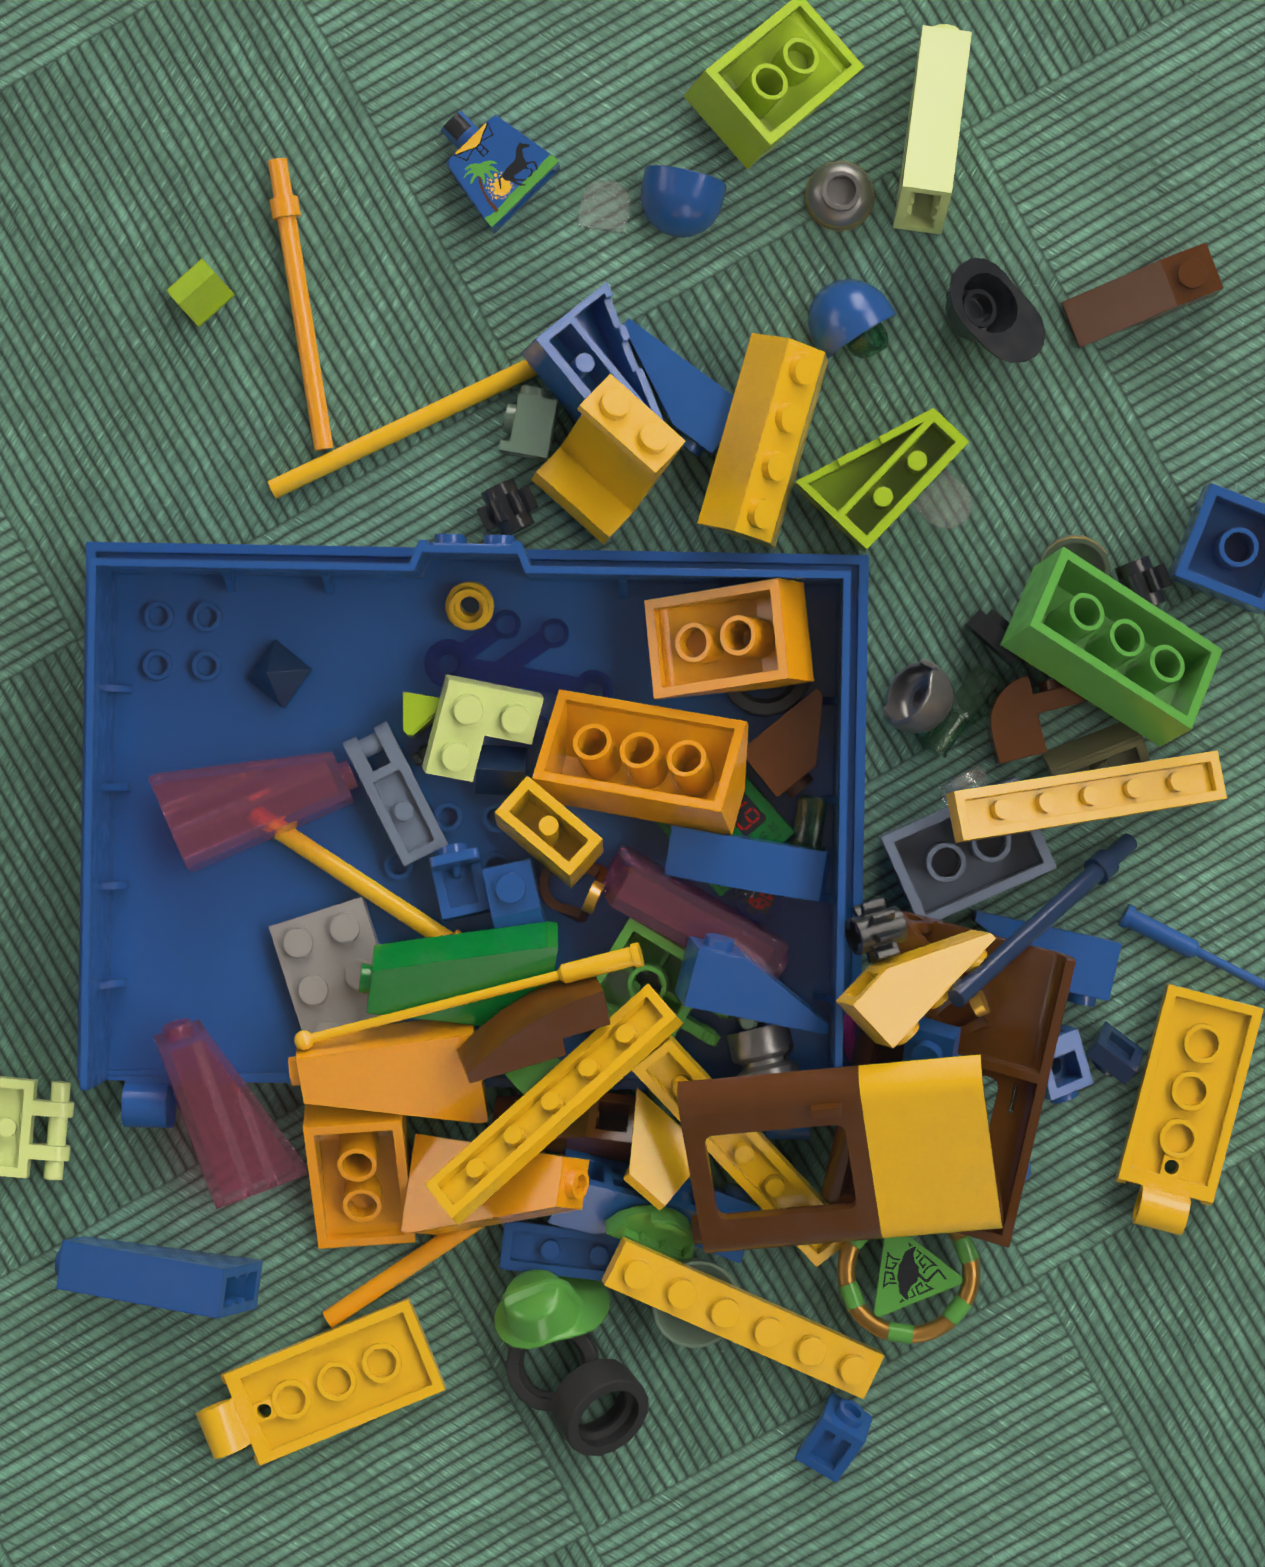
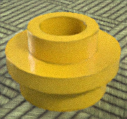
[445,581,495,631]

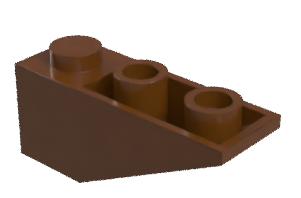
[492,1092,636,1162]

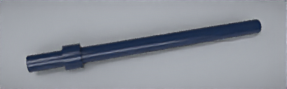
[948,833,1137,1007]

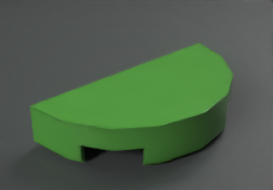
[605,1205,694,1261]

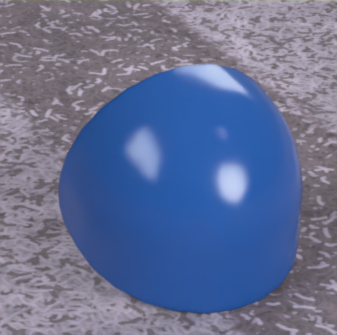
[640,165,727,238]
[808,279,897,359]

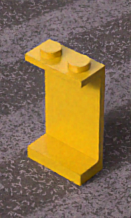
[531,374,686,545]

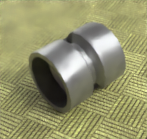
[726,1024,800,1077]

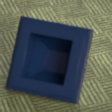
[247,639,313,708]

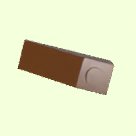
[1061,242,1224,348]

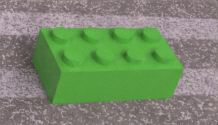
[1000,547,1223,747]

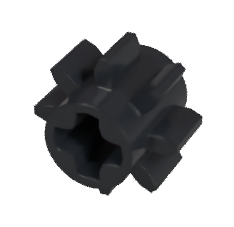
[477,478,539,535]
[1114,555,1173,605]
[845,897,908,963]

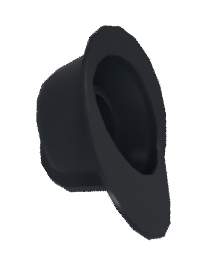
[945,258,1045,363]

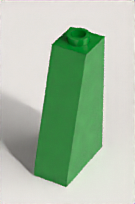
[358,921,558,1026]

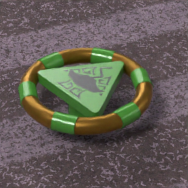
[837,1232,980,1344]

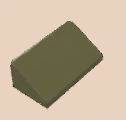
[1042,722,1151,776]

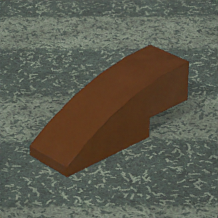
[457,976,610,1083]

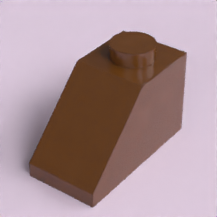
[747,688,823,798]

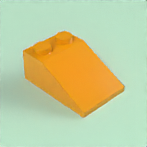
[644,578,814,699]
[303,1104,416,1249]

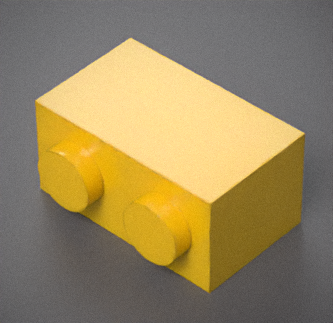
[495,776,604,888]

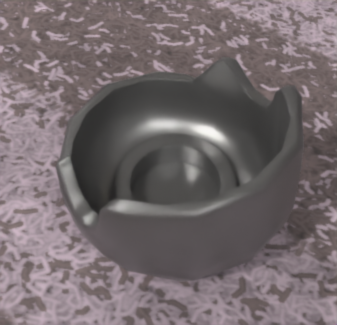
[882,659,954,733]

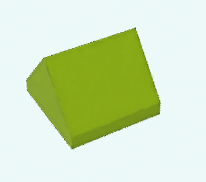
[166,258,235,327]
[403,692,440,738]

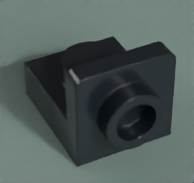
[963,609,1025,664]

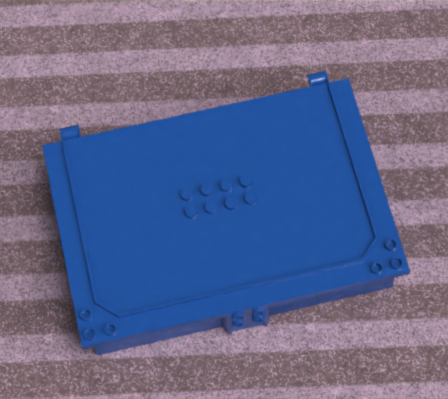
[77,534,869,1140]

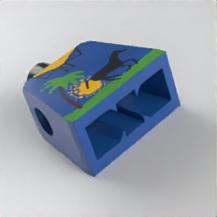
[441,111,560,234]

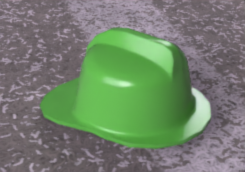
[494,1269,610,1350]

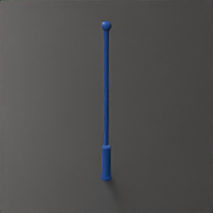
[1118,904,1265,991]

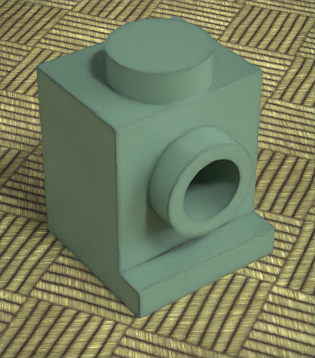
[498,386,559,462]

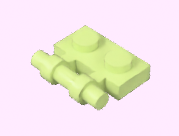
[0,1076,74,1180]

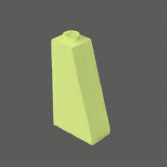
[893,24,972,235]

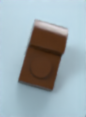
[987,676,1086,764]

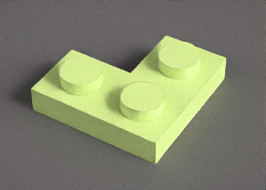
[422,674,544,782]

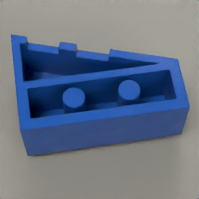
[520,281,664,422]

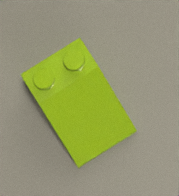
[683,0,864,169]

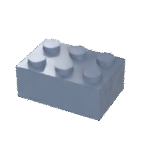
[878,777,1057,920]

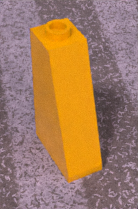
[288,1020,488,1123]
[401,1134,589,1235]

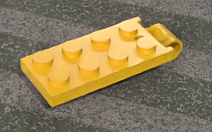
[1115,983,1264,1236]
[195,1297,446,1466]

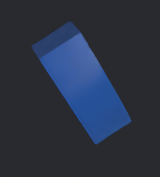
[664,825,831,902]

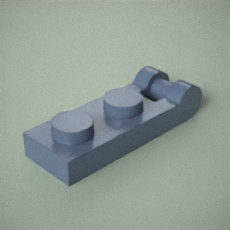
[343,721,448,866]

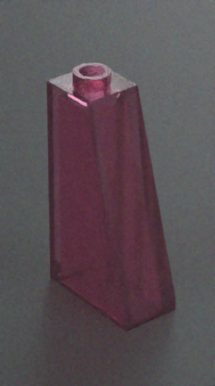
[148,752,358,873]
[602,843,789,978]
[153,1018,309,1209]

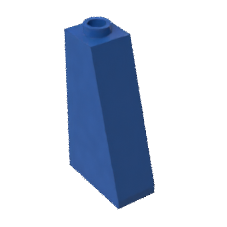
[55,1236,263,1319]

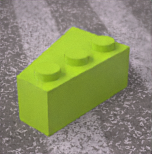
[794,408,969,553]

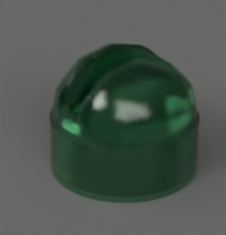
[846,322,888,358]

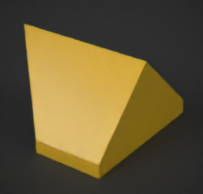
[623,1088,709,1211]

